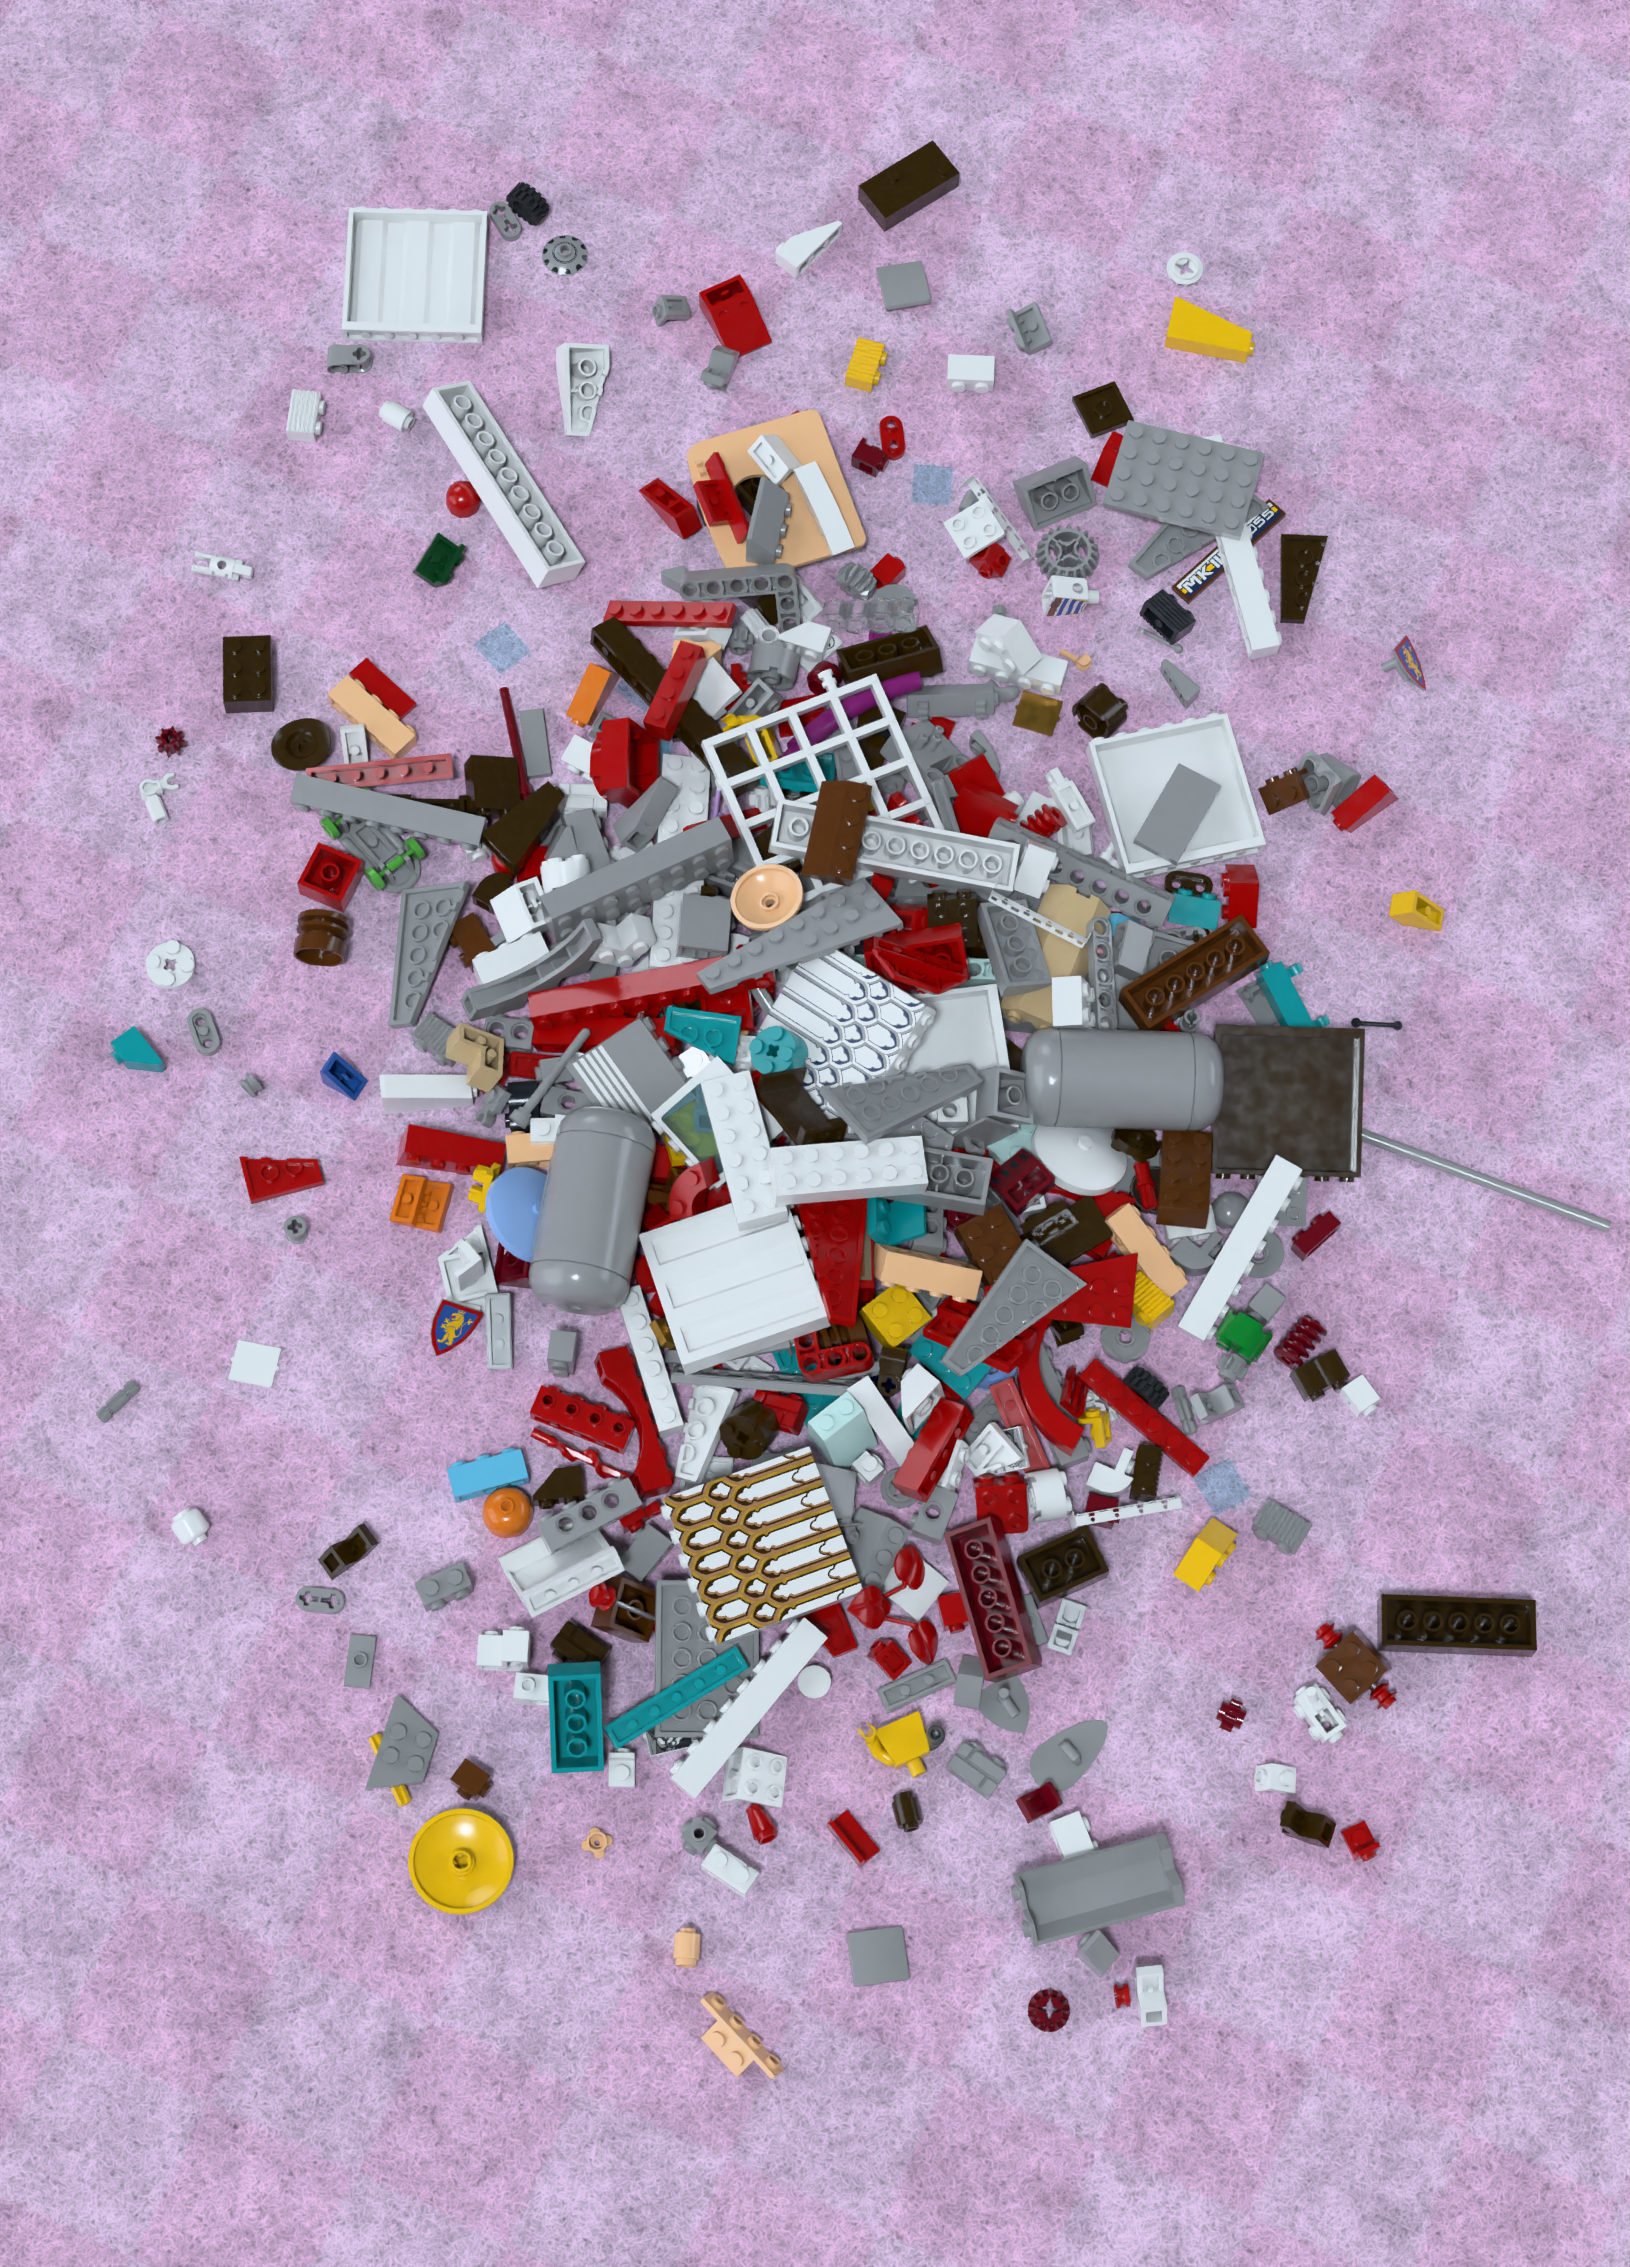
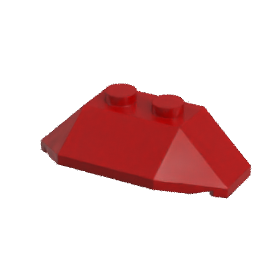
[872,936,968,995]

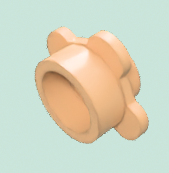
[582,1828,613,1859]

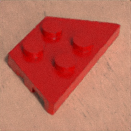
[700,944,755,1032]

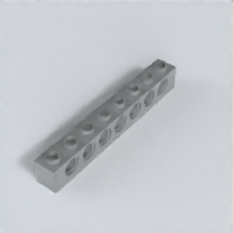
[988,817,1176,928]

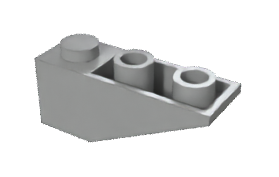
[612,776,679,853]

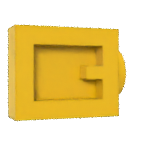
[1078,1408,1112,1448]

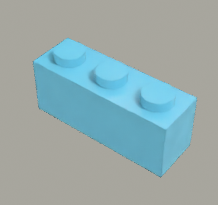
[447,1448,529,1503]

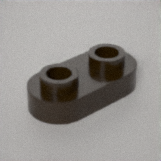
[1164,871,1213,895]

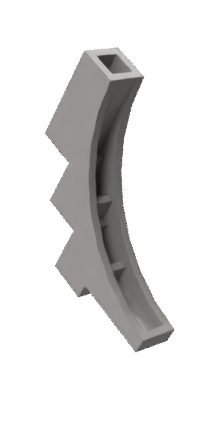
[460,917,602,1021]

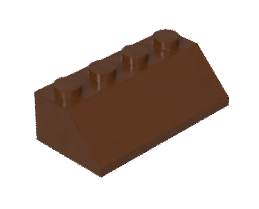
[801,780,873,887]

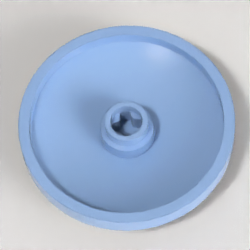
[485,1167,547,1263]

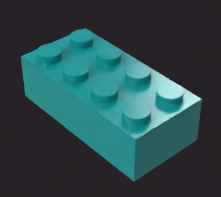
[547,1662,604,1773]

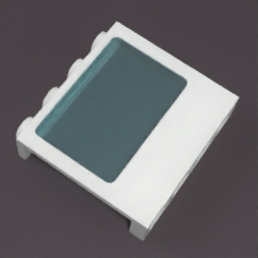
[650,1056,784,1193]

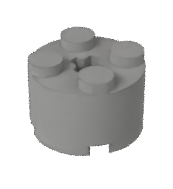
[747,641,800,691]

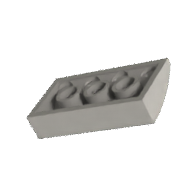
[977,899,1052,997]

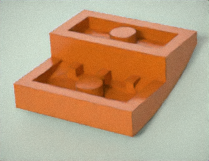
[389,1174,454,1233]

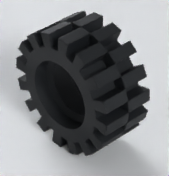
[506,182,550,226]
[1122,1366,1169,1411]

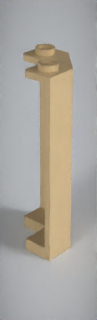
[1000,884,1111,1030]

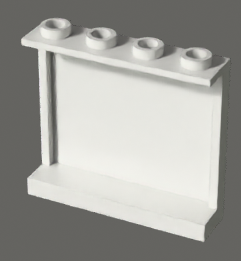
[498,1512,625,1618]

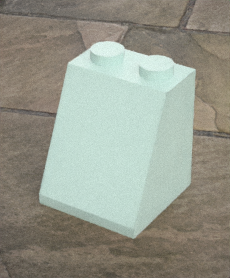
[807,1391,878,1470]

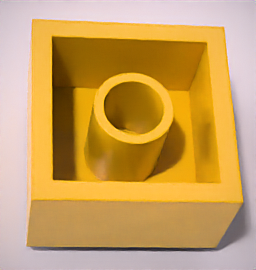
[859,1284,932,1347]

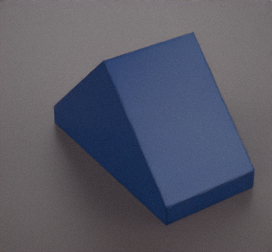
[320,1052,368,1101]

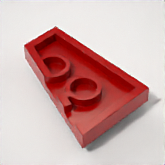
[239,1157,324,1204]

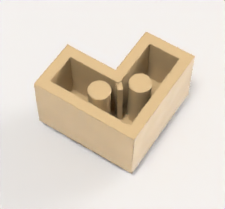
[445,1022,504,1093]

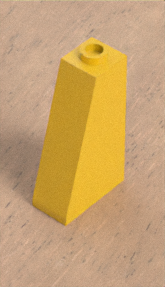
[1164,297,1255,363]

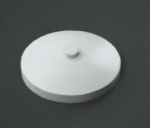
[1031,1125,1127,1196]

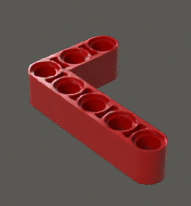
[794,1331,874,1382]

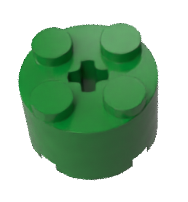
[1214,1309,1273,1366]

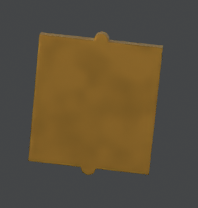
[1012,690,1063,737]

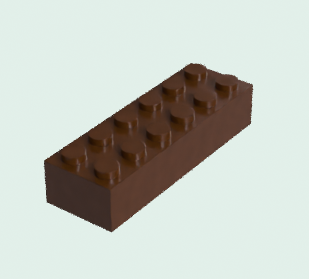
[1118,914,1270,1031]

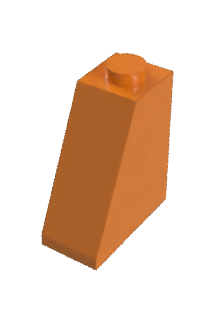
[566,663,621,728]

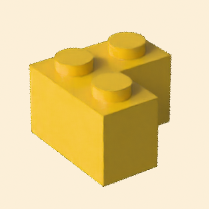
[1173,1517,1238,1592]

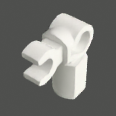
[139,773,179,826]

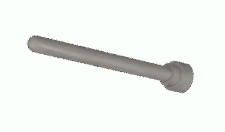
[509,1028,590,1129]

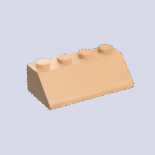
[874,1243,983,1303]

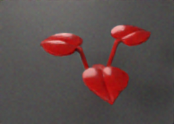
[847,1544,938,1665]

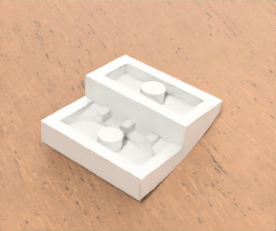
[691,657,743,721]
[880,1561,949,1622]

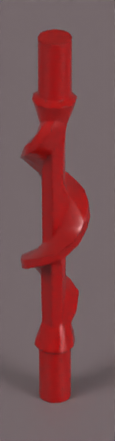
[530,1428,636,1489]

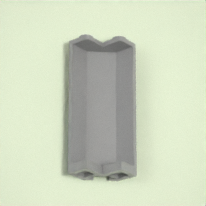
[1010,1833,1186,1947]

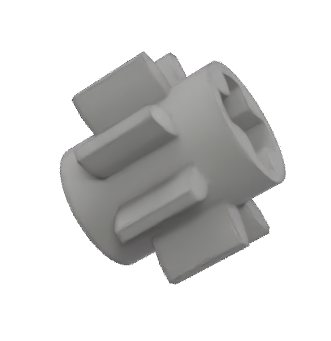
[725,626,754,655]
[1216,1353,1248,1384]

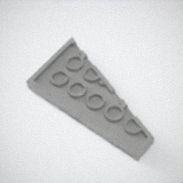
[1128,495,1270,581]
[389,881,470,1029]
[819,1064,983,1144]
[940,1239,1087,1377]

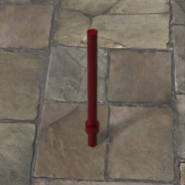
[499,687,533,801]

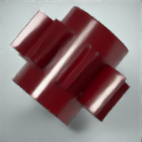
[155,726,186,758]
[1216,1698,1247,1732]

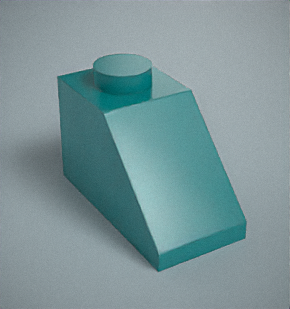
[110,1026,166,1073]

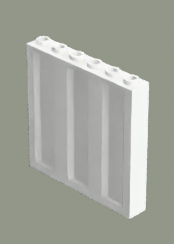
[342,206,488,343]
[639,1203,830,1375]

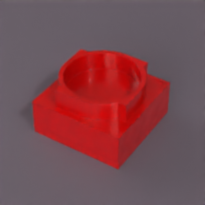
[590,717,660,809]

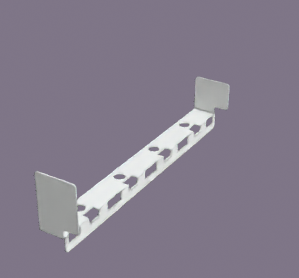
[960,475,1035,569]
[988,873,1094,948]
[1068,1493,1183,1531]

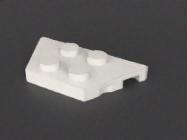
[438,1225,498,1314]

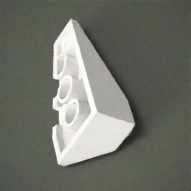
[556,343,609,437]

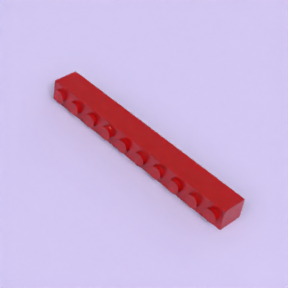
[528,955,777,1031]

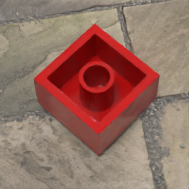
[297,842,365,913]

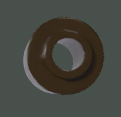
[892,1791,923,1832]

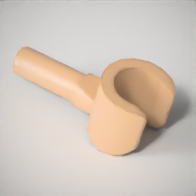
[1059,648,1092,671]

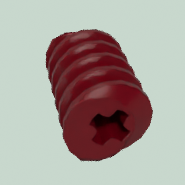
[1273,1315,1327,1370]

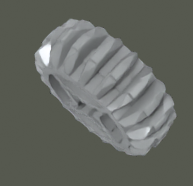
[1035,524,1099,580]

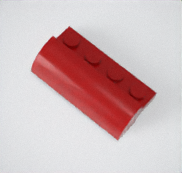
[923,1295,1037,1374]

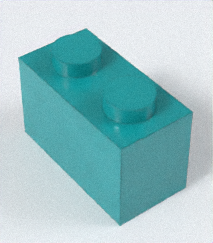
[1168,888,1221,930]

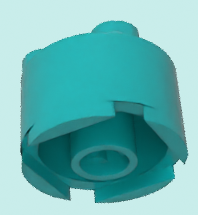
[749,1026,809,1074]

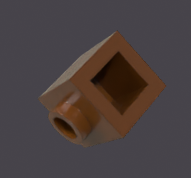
[450,1758,493,1802]

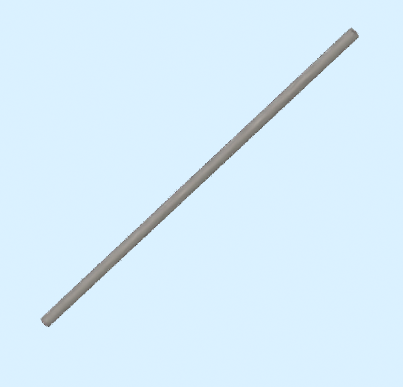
[1362,1128,1611,1233]

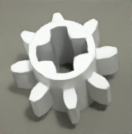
[749,784,776,812]

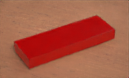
[349,658,417,721]

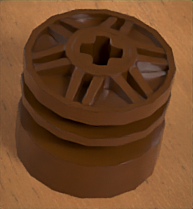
[293,909,349,967]
[818,1310,870,1366]

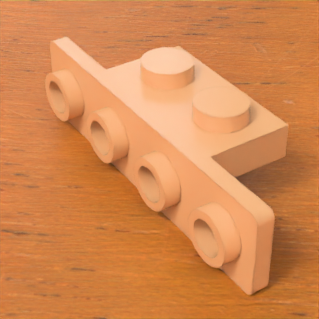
[700,1992,784,2079]

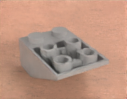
[704,834,758,898]

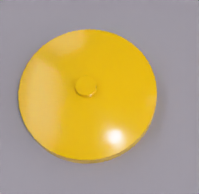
[408,1808,514,1915]

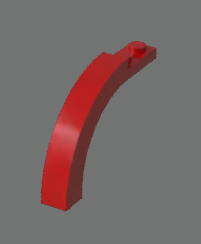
[1016,1318,1085,1456]

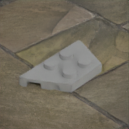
[365,1695,438,1791]

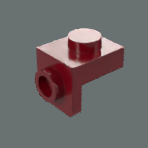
[1016,1781,1063,1824]

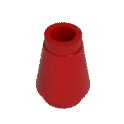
[746,1804,778,1845]

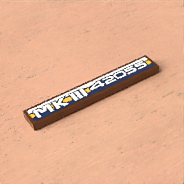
[1172,499,1286,605]

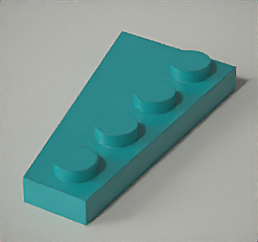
[772,1345,840,1427]

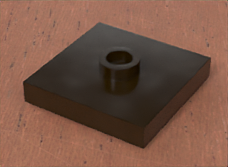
[1072,381,1134,439]

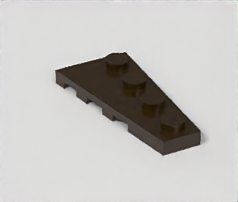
[1280,534,1328,624]

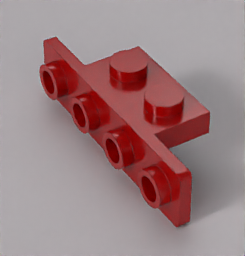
[693,452,750,544]

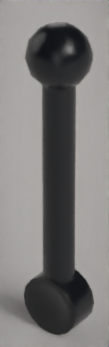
[1351,1018,1402,1030]

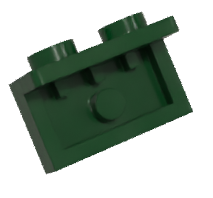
[413,533,465,588]

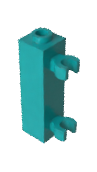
[1254,960,1330,1027]

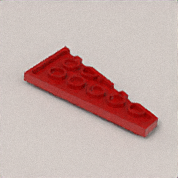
[983,1253,1138,1328]

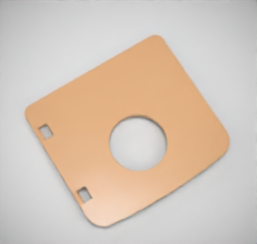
[687,409,866,582]

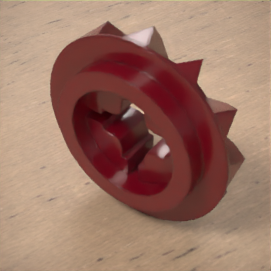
[1028,1989,1070,2032]

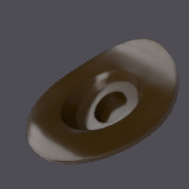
[271,718,331,771]

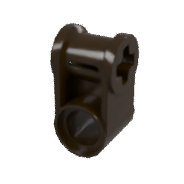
[877,1345,909,1397]

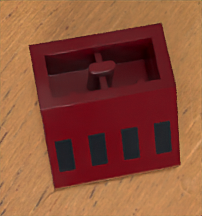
[989,1149,1055,1218]

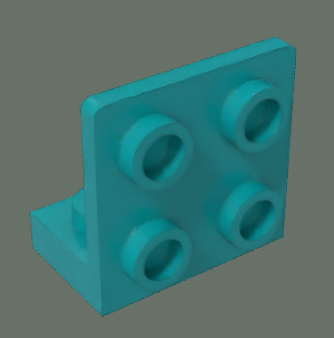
[867,1197,927,1246]

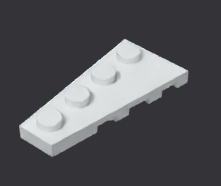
[675,1384,739,1485]

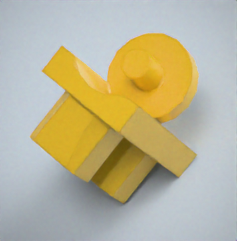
[468,1162,501,1213]

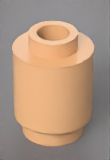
[673,1928,701,1968]

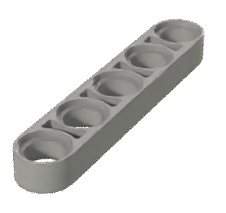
[1086,916,1117,1030]

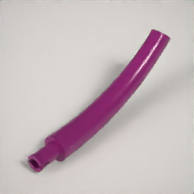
[776,671,922,772]

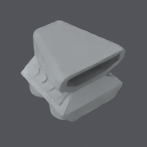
[1297,749,1361,815]

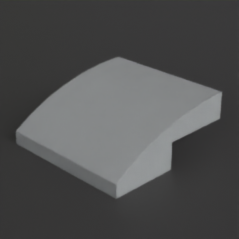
[876,261,931,311]
[846,1926,910,1987]

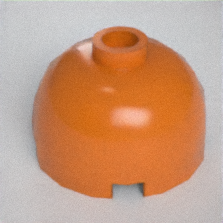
[482,1487,533,1538]

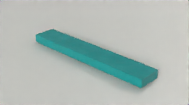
[603,1646,749,1750]

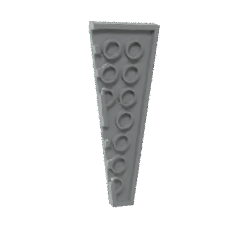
[696,877,904,995]

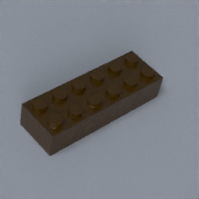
[1377,1594,1537,1657]

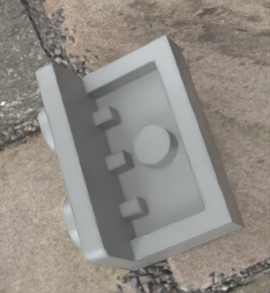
[1006,302,1053,355]

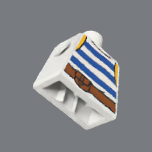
[1041,575,1099,617]

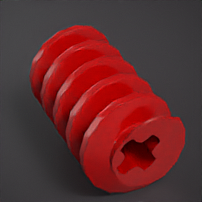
[1020,804,1066,838]

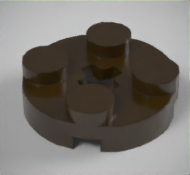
[1111,1129,1161,1163]

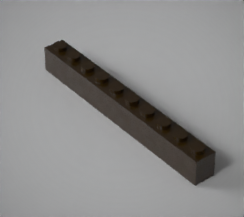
[590,616,759,798]

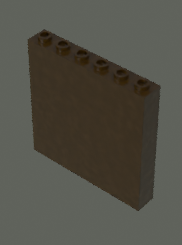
[1211,1024,1365,1182]

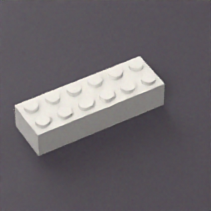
[700,1070,788,1231]
[768,1135,928,1206]

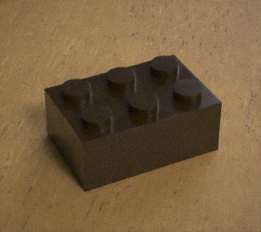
[223,635,274,713]
[1016,1525,1109,1609]

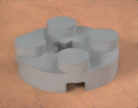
[1100,1314,1150,1364]

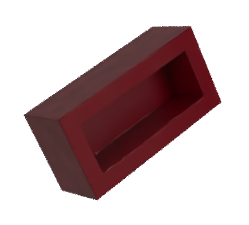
[1291,1211,1341,1262]

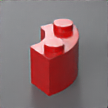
[669,1157,720,1221]

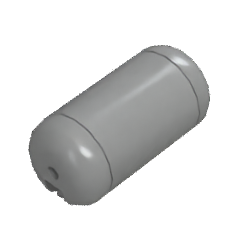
[1020,1027,1224,1132]
[529,1106,656,1316]

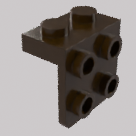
[927,889,978,947]

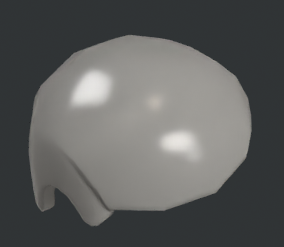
[1211,1192,1249,1229]

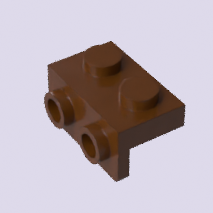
[1258,767,1310,815]

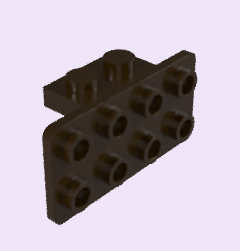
[1019,1196,1113,1266]

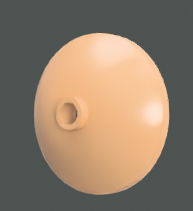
[731,864,804,931]

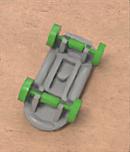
[319,787,425,894]

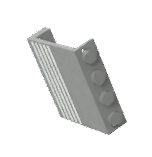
[566,1012,696,1128]

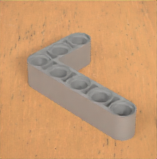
[679,563,800,633]

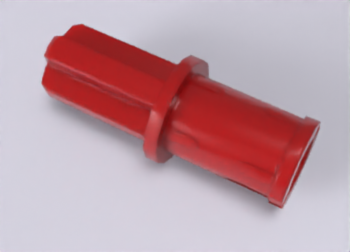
[1133,1161,1157,1211]

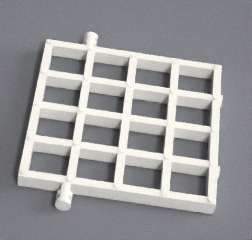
[701,669,945,906]

